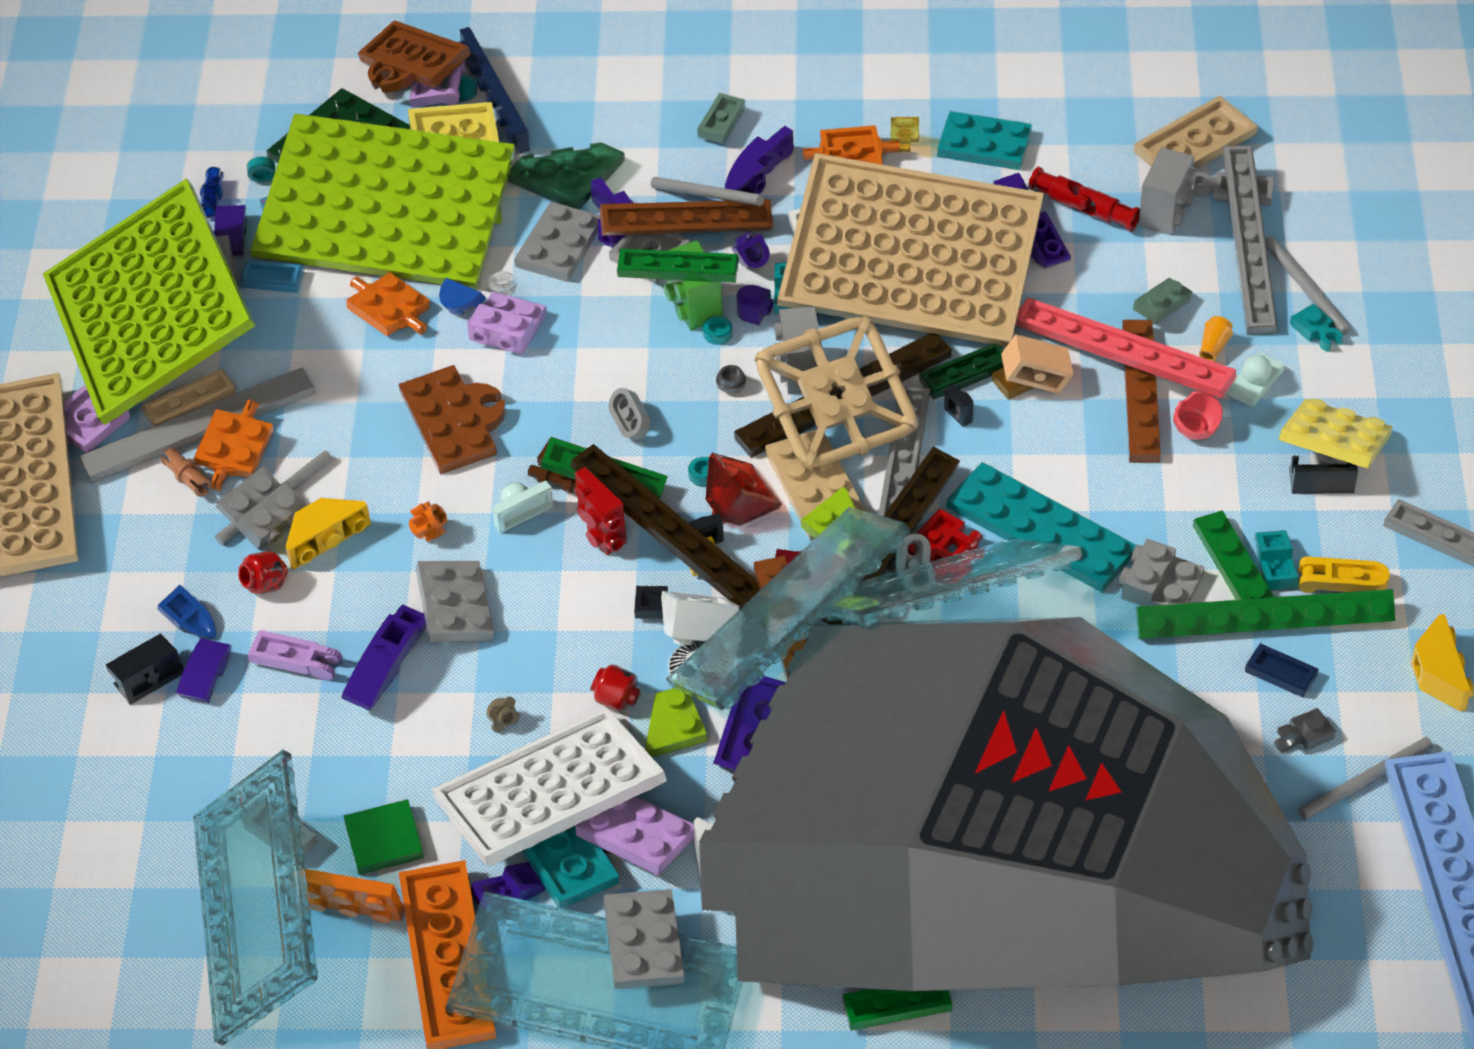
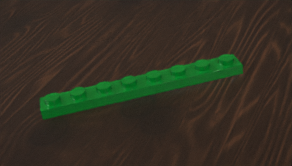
[1136,589,1396,639]

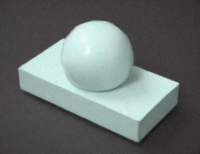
[1226,351,1285,407]
[492,480,553,533]

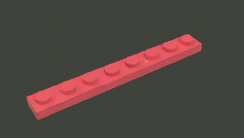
[1016,298,1237,399]

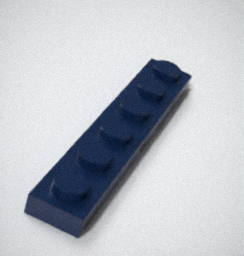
[458,27,530,154]

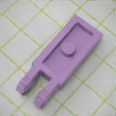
[247,630,343,681]

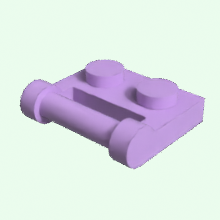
[409,60,467,108]

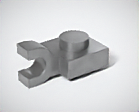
[1274,708,1336,753]

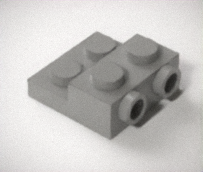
[216,466,306,550]
[1119,539,1205,606]

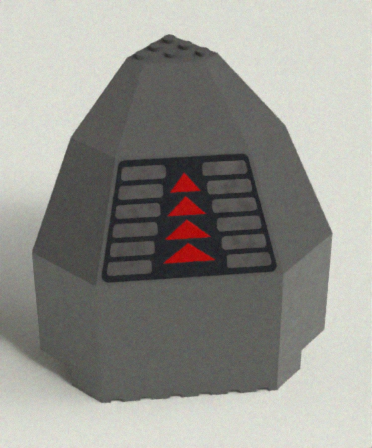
[699,617,1313,991]

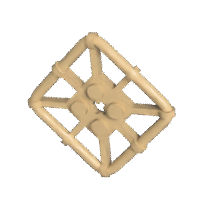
[754,315,919,469]

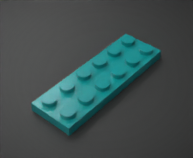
[946,462,1136,593]

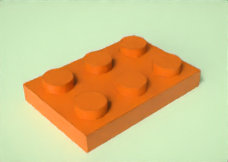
[291,867,405,923]

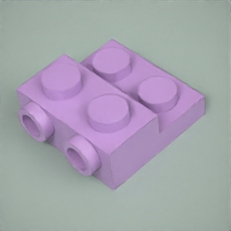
[467,291,547,354]

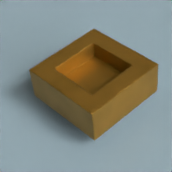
[992,368,1034,400]

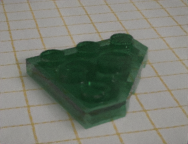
[507,142,625,210]

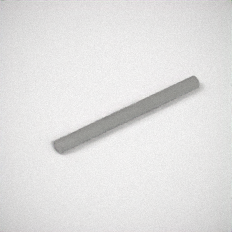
[651,177,764,206]
[1265,236,1350,335]
[215,450,332,545]
[1298,737,1433,820]

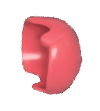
[1173,391,1223,440]

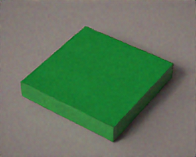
[343,799,424,875]

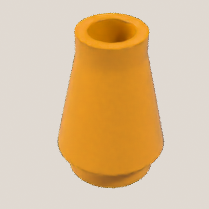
[1199,316,1233,362]

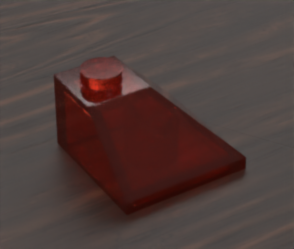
[705,452,782,526]

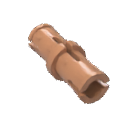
[161,448,212,497]

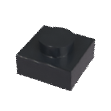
[944,384,974,427]
[689,513,724,544]
[634,586,668,619]

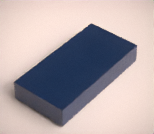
[1245,643,1319,698]

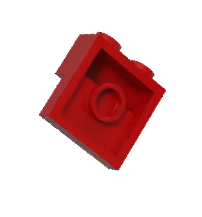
[575,467,627,555]

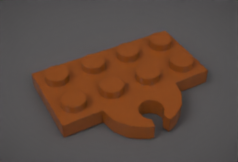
[357,20,471,93]
[398,365,506,474]

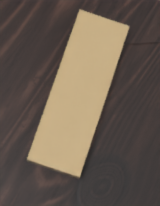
[141,368,237,426]

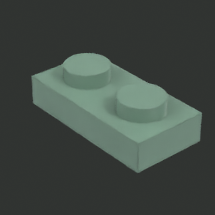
[697,93,745,144]
[1133,278,1193,323]

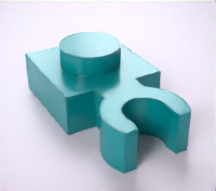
[1290,304,1343,352]

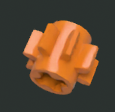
[409,501,447,542]

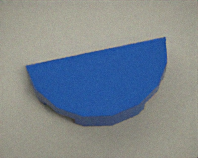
[439,278,486,315]

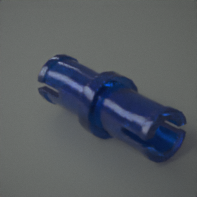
[200,167,224,218]

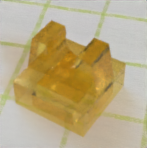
[891,117,919,153]

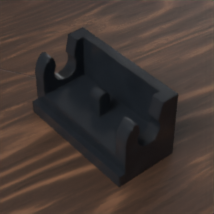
[1289,455,1358,494]
[105,633,184,705]

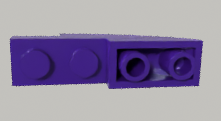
[724,126,794,201]
[993,172,1071,269]
[341,604,427,711]

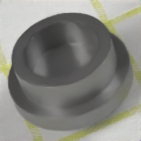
[716,365,746,393]

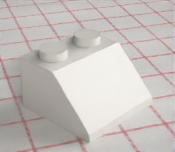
[661,591,739,648]

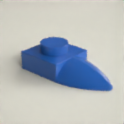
[157,584,216,638]

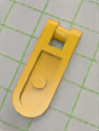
[1299,557,1390,593]

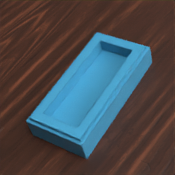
[239,260,304,293]

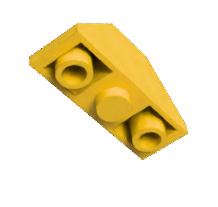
[286,498,371,570]
[1411,614,1473,711]

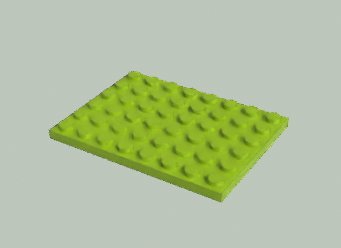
[250,113,515,290]
[43,178,255,425]

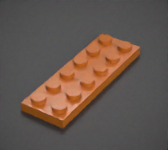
[399,860,497,1049]

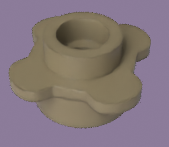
[486,696,520,733]

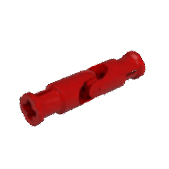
[1028,166,1140,232]

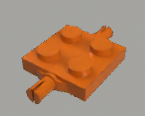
[803,125,900,165]
[347,272,430,336]
[194,399,274,490]

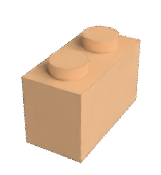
[1001,334,1074,394]

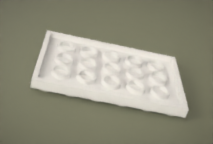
[432,707,667,867]

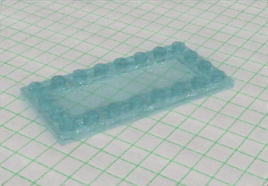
[666,507,911,710]
[796,538,1082,627]
[193,749,318,1045]
[446,891,744,1049]

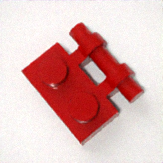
[908,508,983,579]

